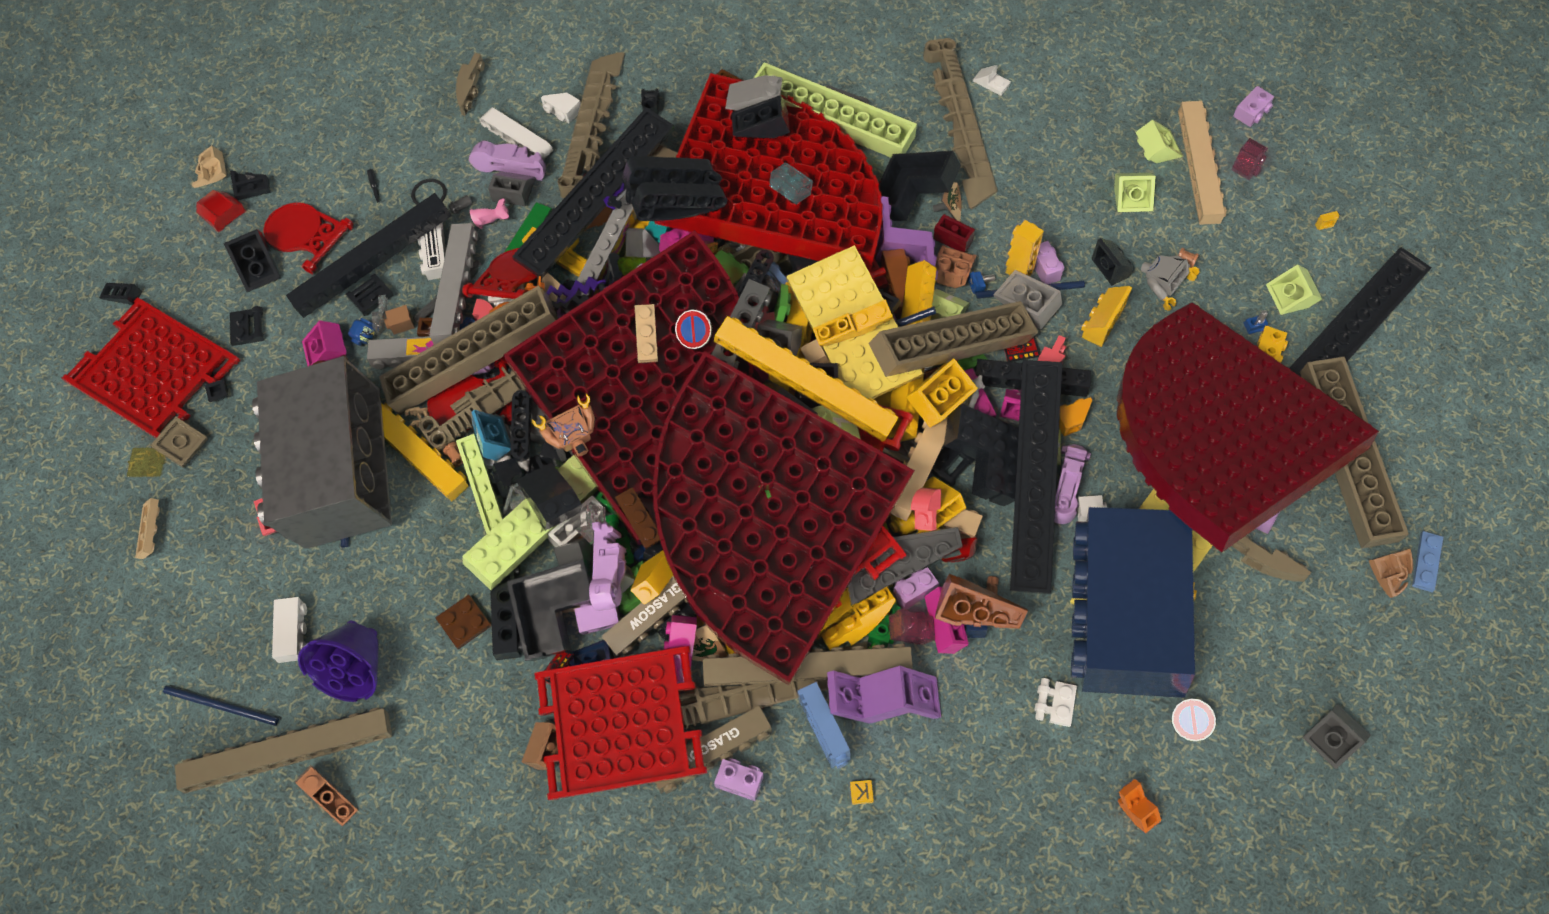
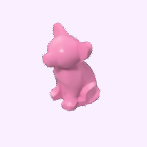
[470,198,509,229]

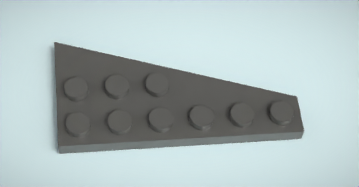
[847,527,962,606]

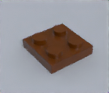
[435,594,491,650]

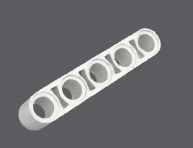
[479,108,553,160]

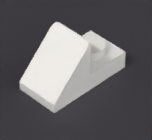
[973,65,1011,96]

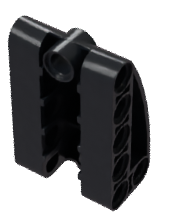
[622,156,728,221]

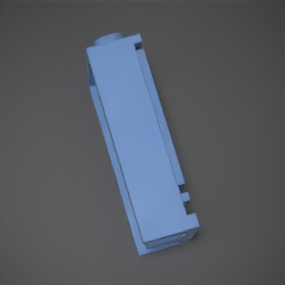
[797,682,850,769]

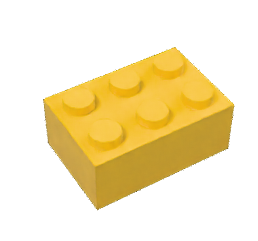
[906,358,978,427]

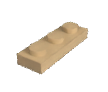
[635,304,658,363]
[135,498,160,559]

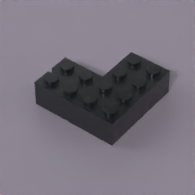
[878,151,961,221]
[944,404,1019,506]
[507,559,593,661]

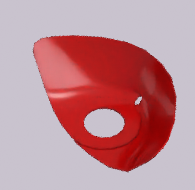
[941,538,977,562]

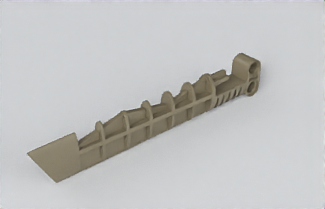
[923,38,998,210]
[558,52,624,198]
[419,367,527,452]
[680,642,867,729]

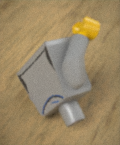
[1141,255,1199,311]

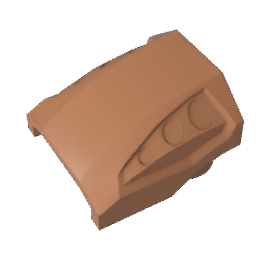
[935,245,977,288]

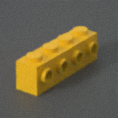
[1005,220,1044,276]
[1257,325,1288,363]

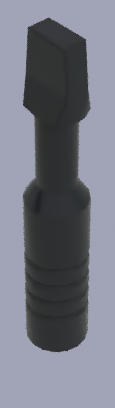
[367,169,380,203]

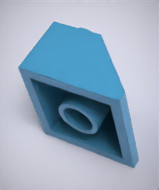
[472,410,511,461]

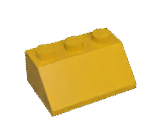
[1081,286,1132,347]

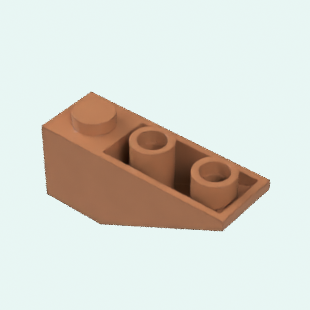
[295,765,358,826]

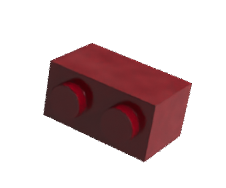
[933,214,975,253]

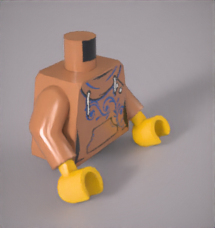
[532,393,595,457]

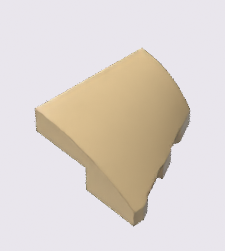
[192,145,227,188]

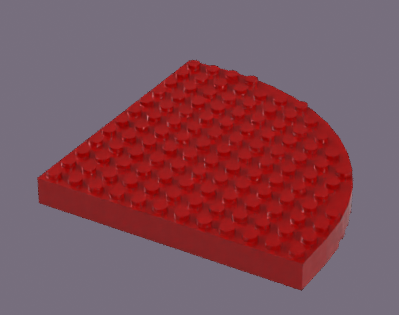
[655,73,883,273]

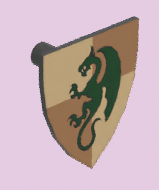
[933,183,962,222]
[692,625,728,662]

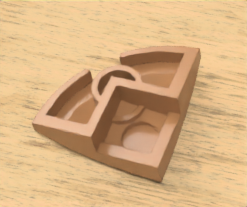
[1369,549,1413,598]

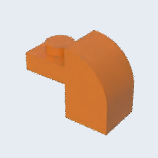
[1118,779,1162,833]

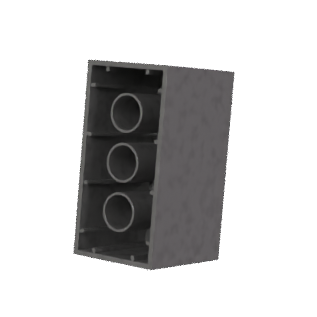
[252,356,392,549]

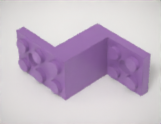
[874,196,938,281]
[827,666,941,723]

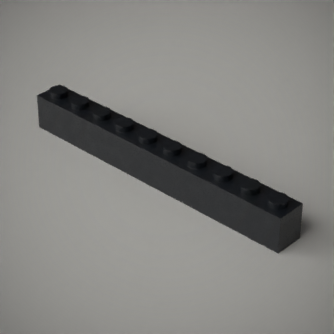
[286,193,452,318]

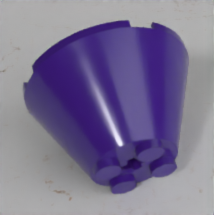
[298,621,379,702]

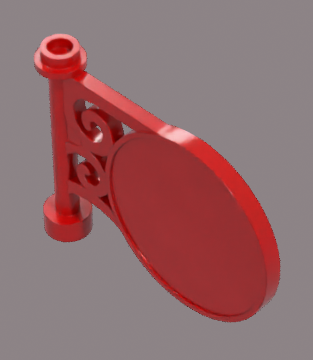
[263,202,354,275]
[462,248,538,299]
[427,356,512,430]

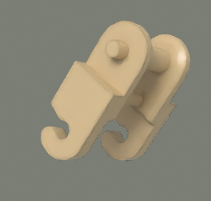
[404,407,432,428]

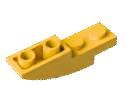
[813,299,894,347]
[821,586,896,651]

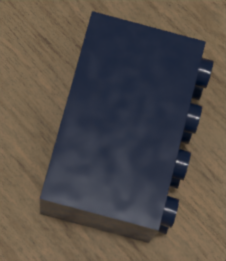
[1071,507,1195,698]

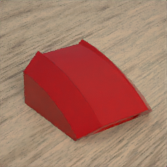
[196,190,246,232]

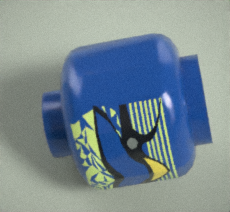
[348,318,376,346]

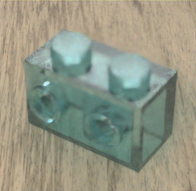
[769,162,813,205]

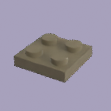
[150,416,208,468]

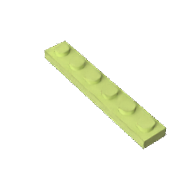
[456,434,503,534]

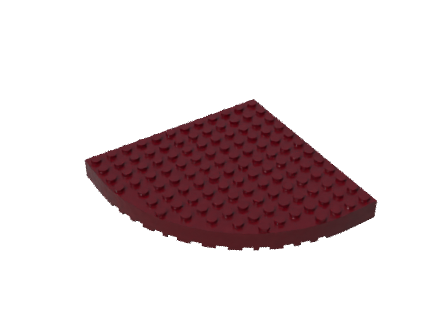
[503,230,754,545]
[1117,302,1379,552]
[653,351,915,685]

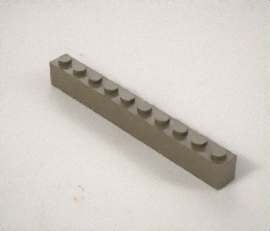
[703,644,913,687]
[175,708,392,794]

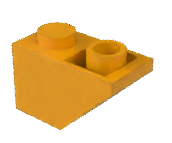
[1059,397,1092,436]

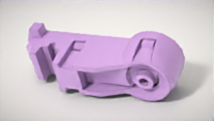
[469,141,546,181]
[1054,444,1091,524]
[589,521,626,611]

